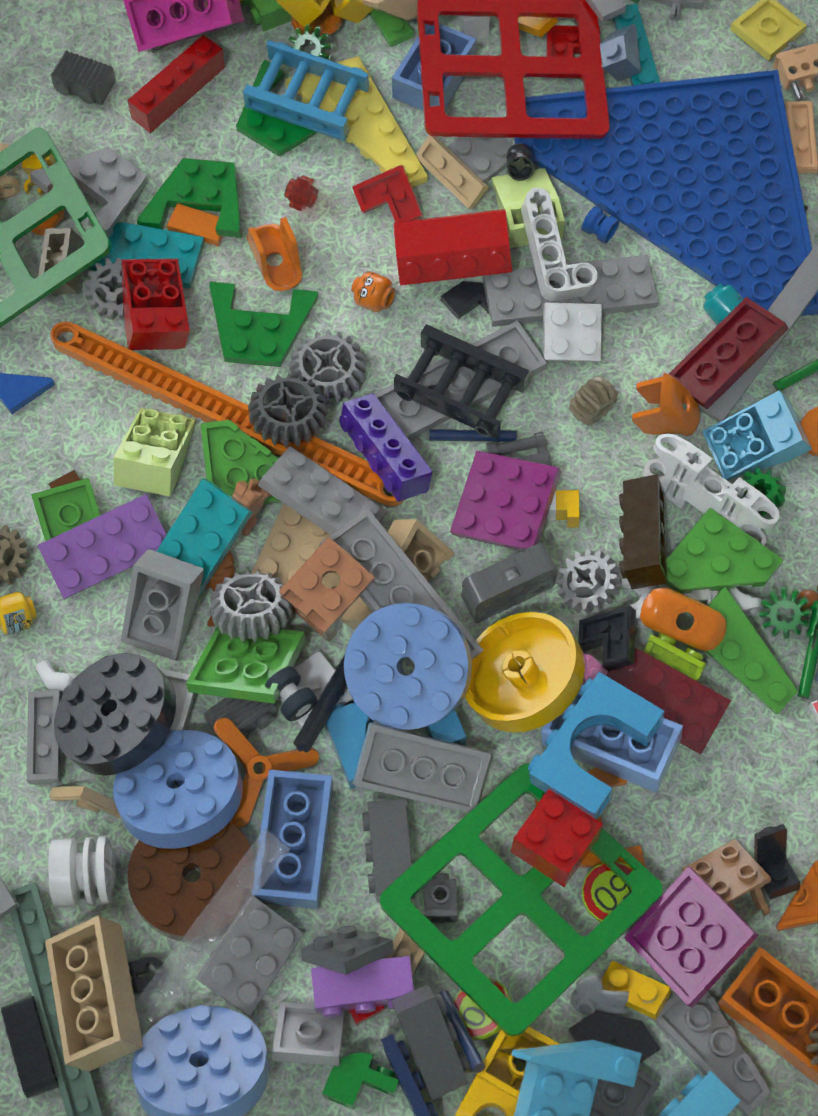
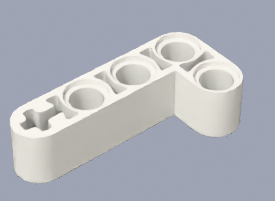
[521,188,597,301]

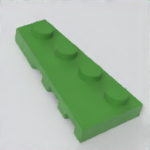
[686,587,798,714]

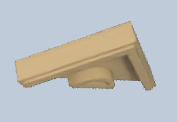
[49,786,121,819]

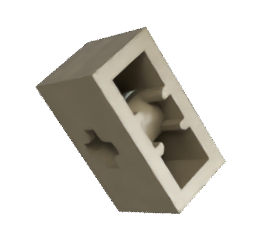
[38,228,85,294]

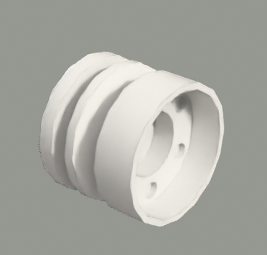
[48,836,116,907]

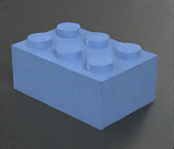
[392,23,477,110]

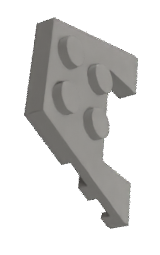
[30,147,147,237]

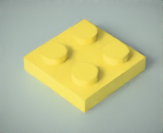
[730,0,807,61]

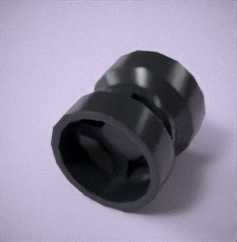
[506,143,534,181]

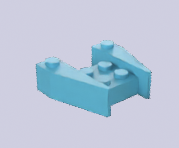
[512,1040,642,1116]

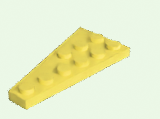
[285,56,428,187]

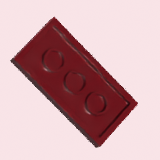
[669,297,788,410]
[606,647,731,755]

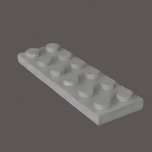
[482,255,659,327]
[374,320,547,440]
[319,509,483,665]

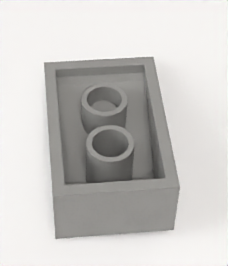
[121,549,204,661]

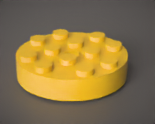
[464,612,585,733]

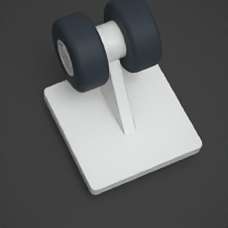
[265,652,353,728]

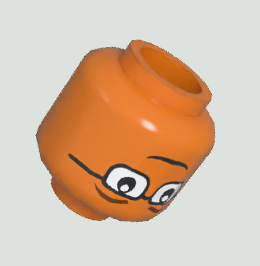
[351,271,395,312]

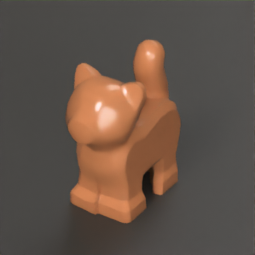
[231,479,271,536]

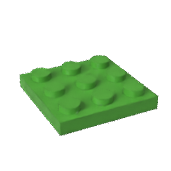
[186,627,306,704]

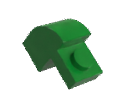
[322,1052,400,1110]

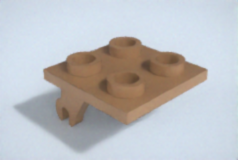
[682,839,771,917]

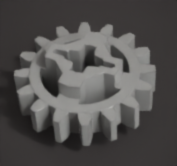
[84,258,124,320]
[556,549,622,614]

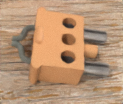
[772,41,818,101]

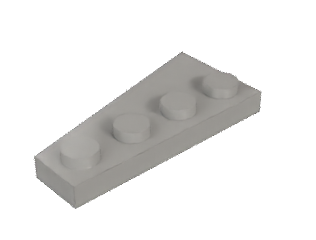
[651,992,771,1116]

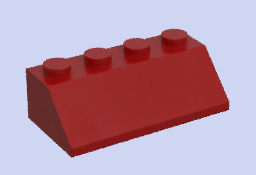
[393,209,512,286]

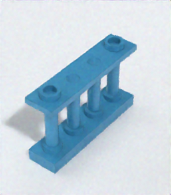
[243,40,370,141]

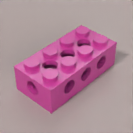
[123,0,245,52]

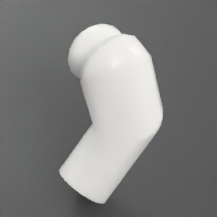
[35,660,77,692]

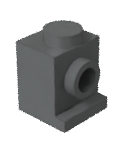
[424,873,457,923]

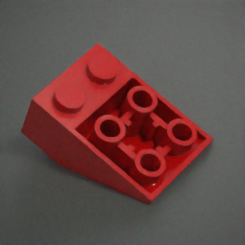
[121,259,190,351]

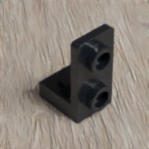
[754,824,800,900]

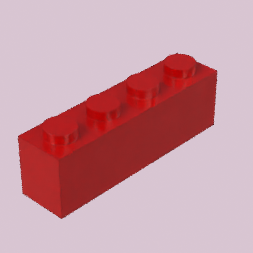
[127,34,225,134]

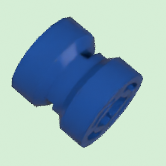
[581,206,620,244]

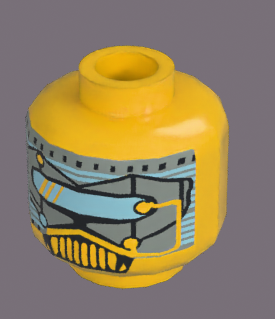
[0,592,37,635]

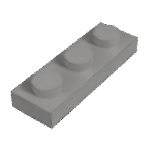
[27,690,61,784]

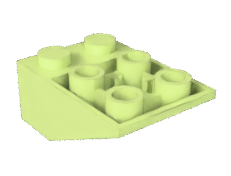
[491,168,565,248]
[114,408,196,497]

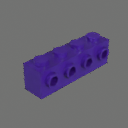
[339,393,433,502]

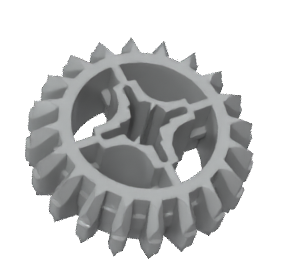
[289,329,366,405]
[210,570,292,643]

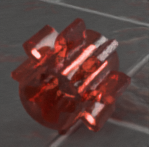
[284,175,318,211]

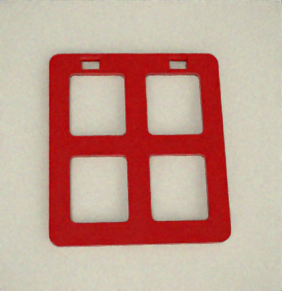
[417,0,609,139]

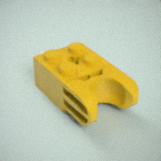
[455,1027,559,1116]

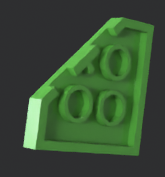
[200,420,281,505]
[666,508,784,594]

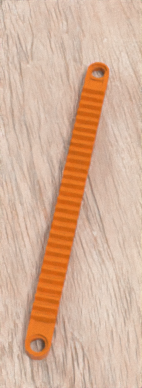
[50,321,404,507]

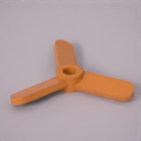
[214,718,319,828]

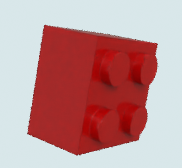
[511,789,603,888]

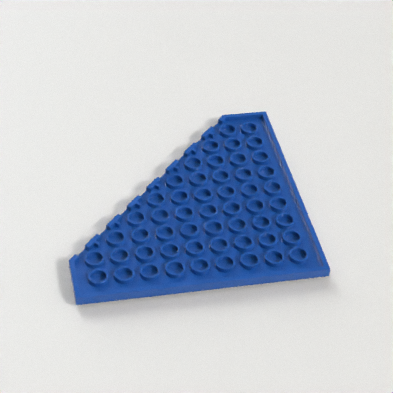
[514,70,818,316]

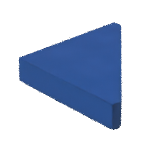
[0,373,55,415]

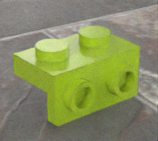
[643,633,707,682]

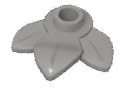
[570,975,629,1016]

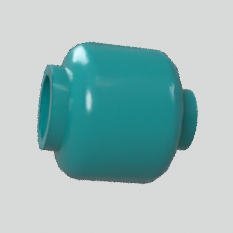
[703,283,744,325]

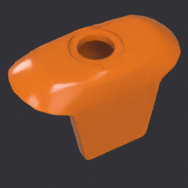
[247,216,302,291]
[632,372,700,436]
[640,587,726,651]

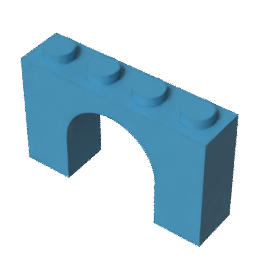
[528,672,664,820]
[325,702,466,789]

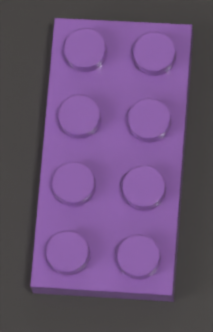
[37,494,166,599]

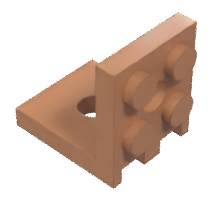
[279,537,375,642]

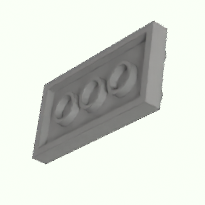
[258,446,387,535]
[353,722,491,813]

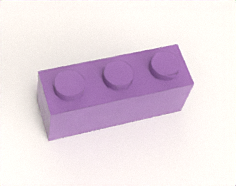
[311,956,414,1018]

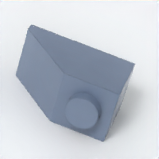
[600,24,641,82]

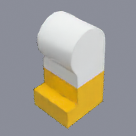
[546,490,579,528]

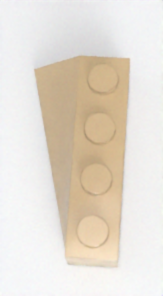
[341,519,455,631]

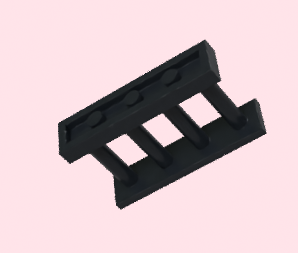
[394,324,530,439]

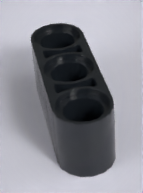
[1,996,59,1099]

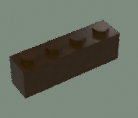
[619,474,667,590]

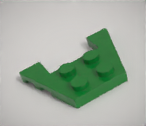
[236,60,317,157]
[137,158,242,238]
[209,282,318,367]

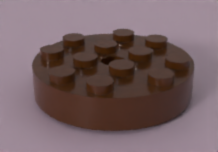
[127,822,256,942]

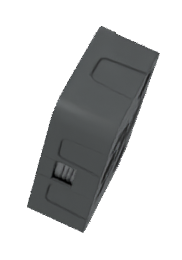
[461,543,558,623]

